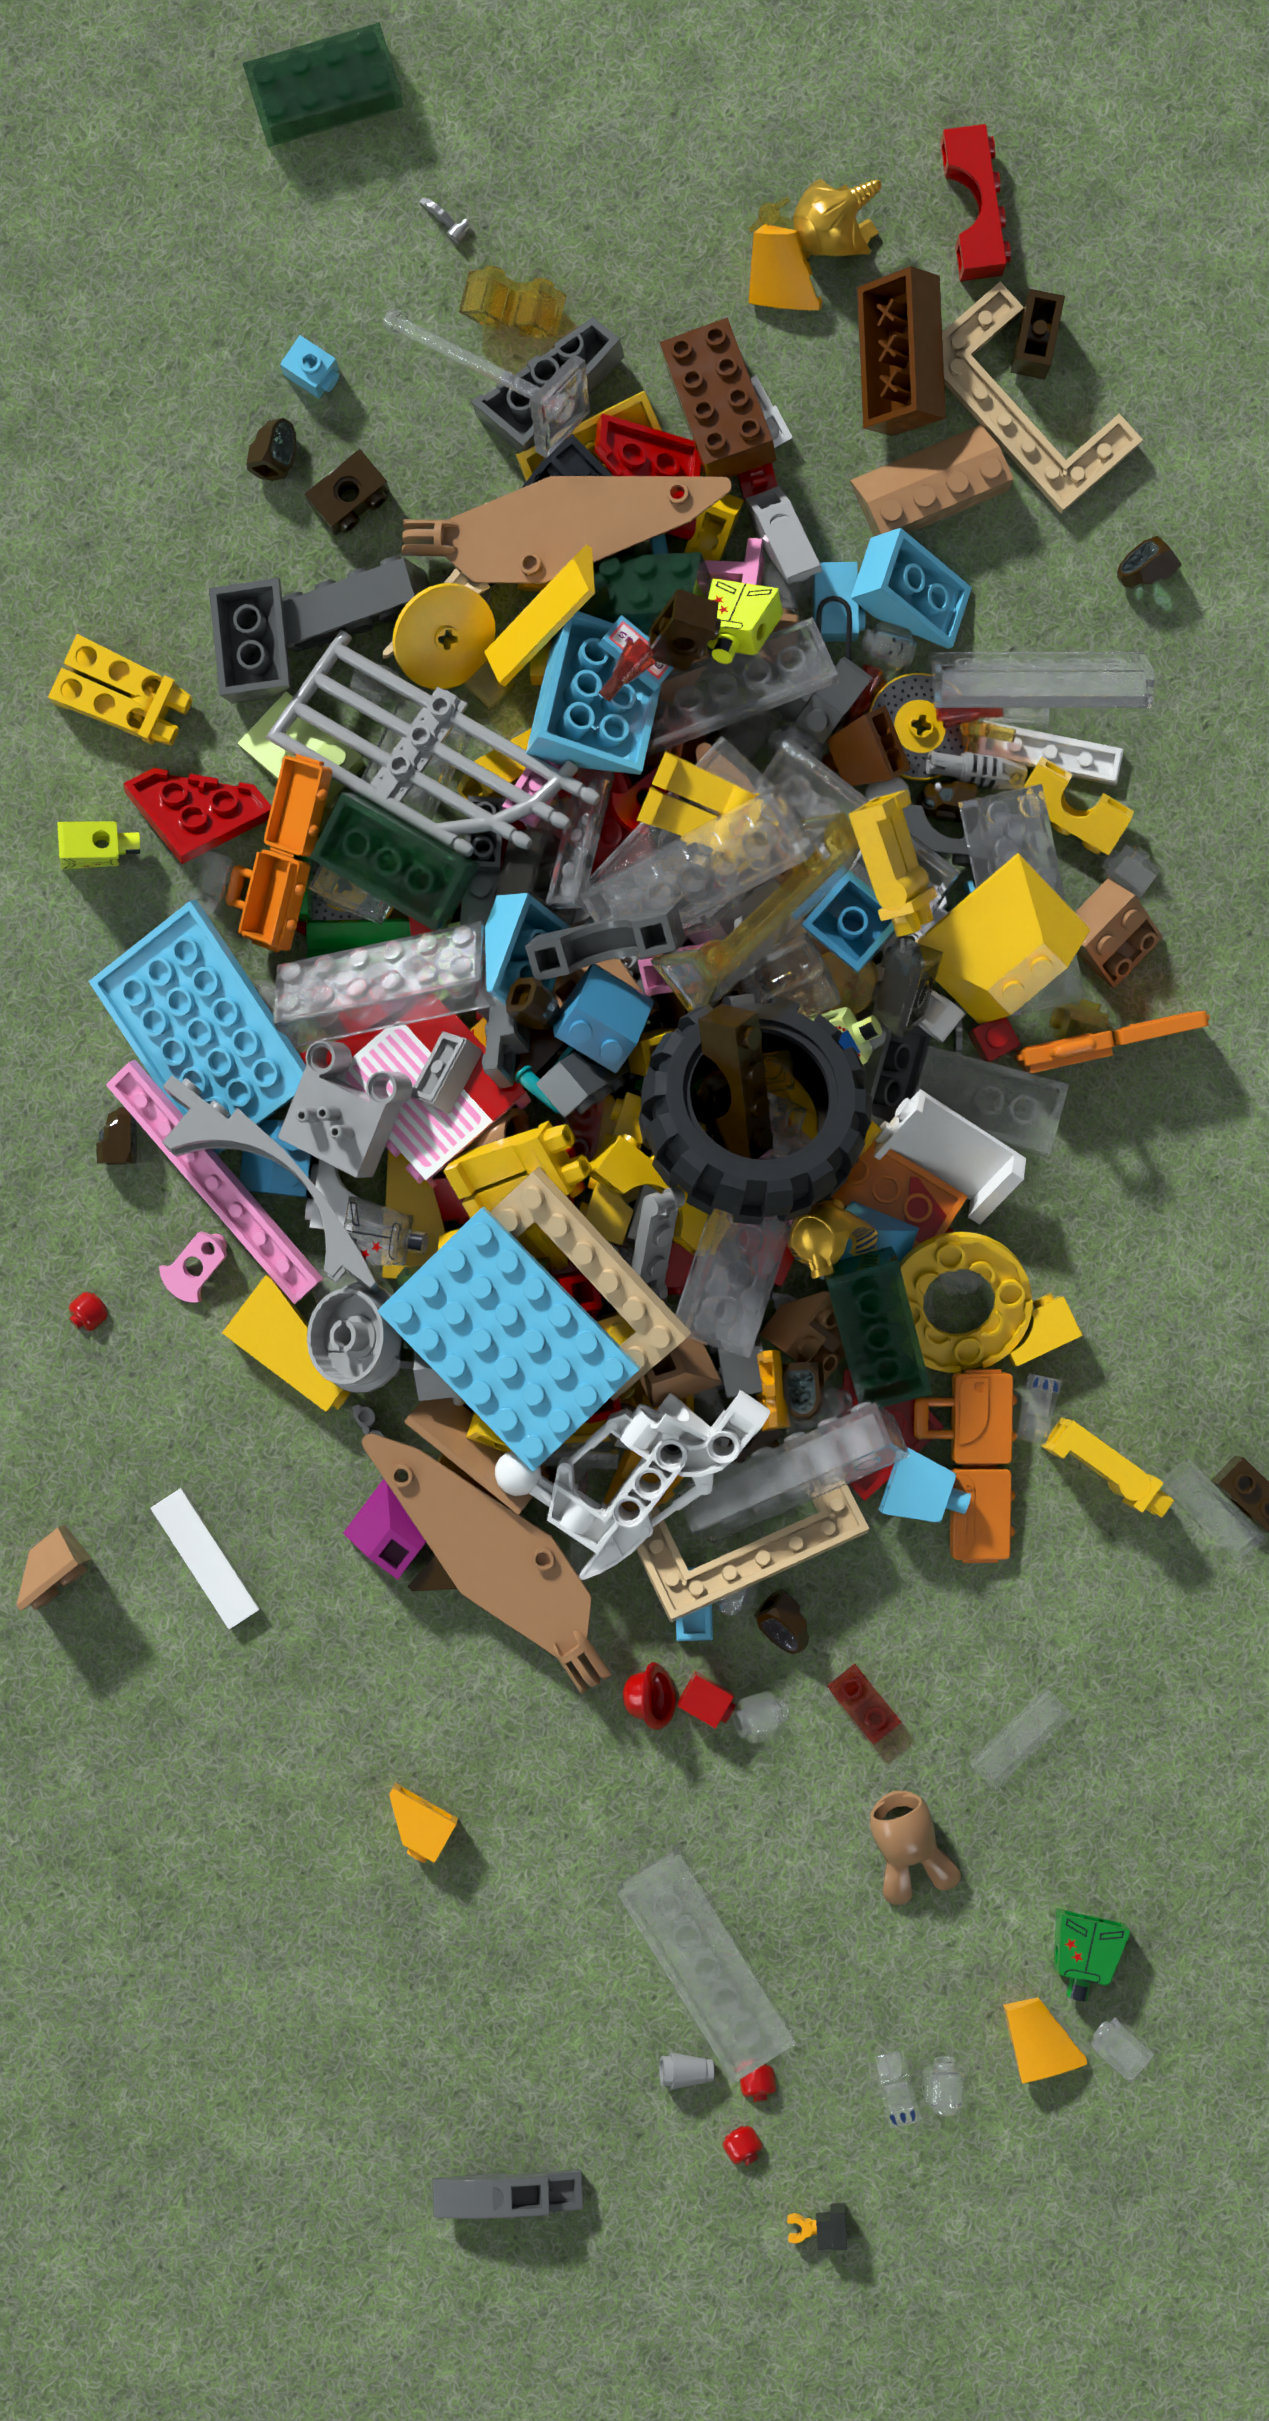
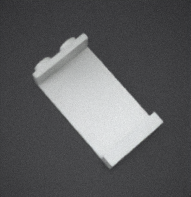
[874,1089,1026,1225]

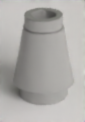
[659,2052,714,2090]

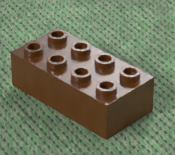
[857,266,946,436]
[660,317,777,478]

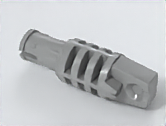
[926,750,1028,789]

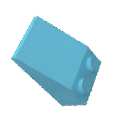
[851,528,972,649]
[485,893,571,1005]

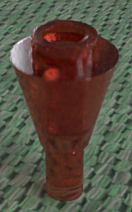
[598,638,657,702]
[842,664,887,727]
[936,692,1004,729]

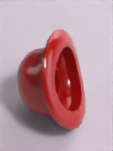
[623,1662,676,1730]

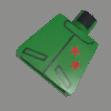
[1054,1908,1130,2002]

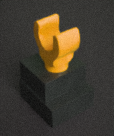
[787,2203,848,2251]

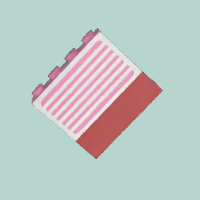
[336,988,531,1188]

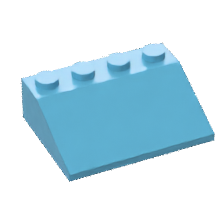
[526,611,662,775]

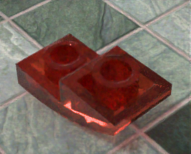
[564,1099,605,1163]
[827,1663,902,1745]

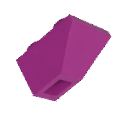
[343,1479,426,1580]

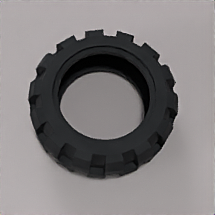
[638,994,872,1225]

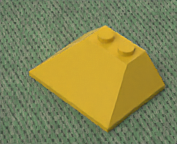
[907,853,1090,1024]

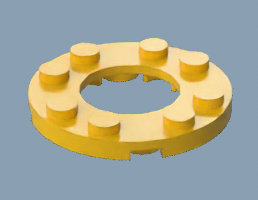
[886,1232,1033,1373]

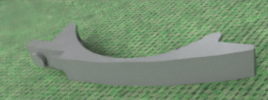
[162,1075,379,1294]

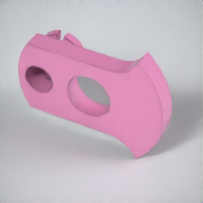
[159,1231,227,1302]

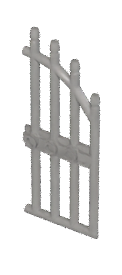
[265,630,600,857]

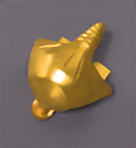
[793,178,882,260]
[788,1199,878,1279]

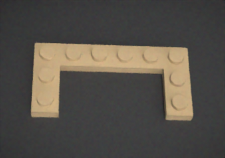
[942,281,1143,514]
[490,1167,691,1401]
[636,1433,869,1622]

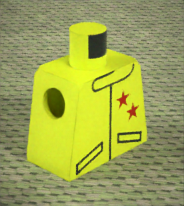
[707,578,783,664]
[57,821,140,870]

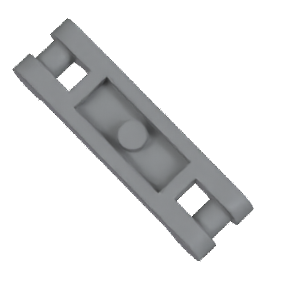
[631,1186,685,1301]

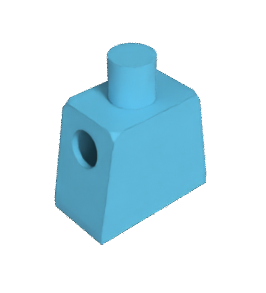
[879,1445,971,1523]

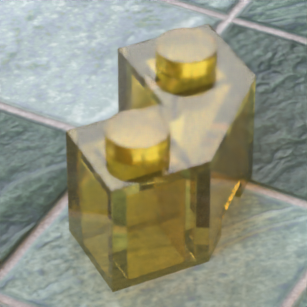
[459,266,567,339]

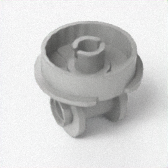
[307,1282,414,1393]

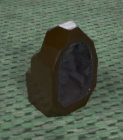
[754,1589,809,1654]

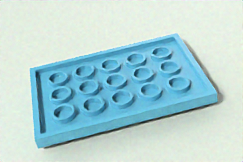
[88,899,306,1155]
[377,1206,641,1472]

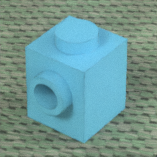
[280,335,340,399]

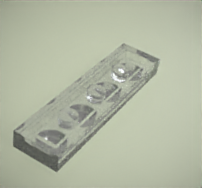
[545,768,615,909]

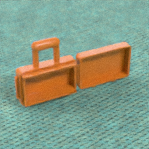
[225,754,333,952]
[1013,1011,1210,1073]
[914,1369,1017,1563]

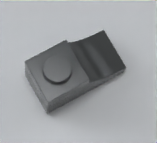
[794,656,873,744]

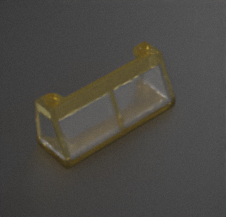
[651,812,860,1012]

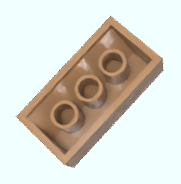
[850,425,1014,537]
[404,1398,553,1515]

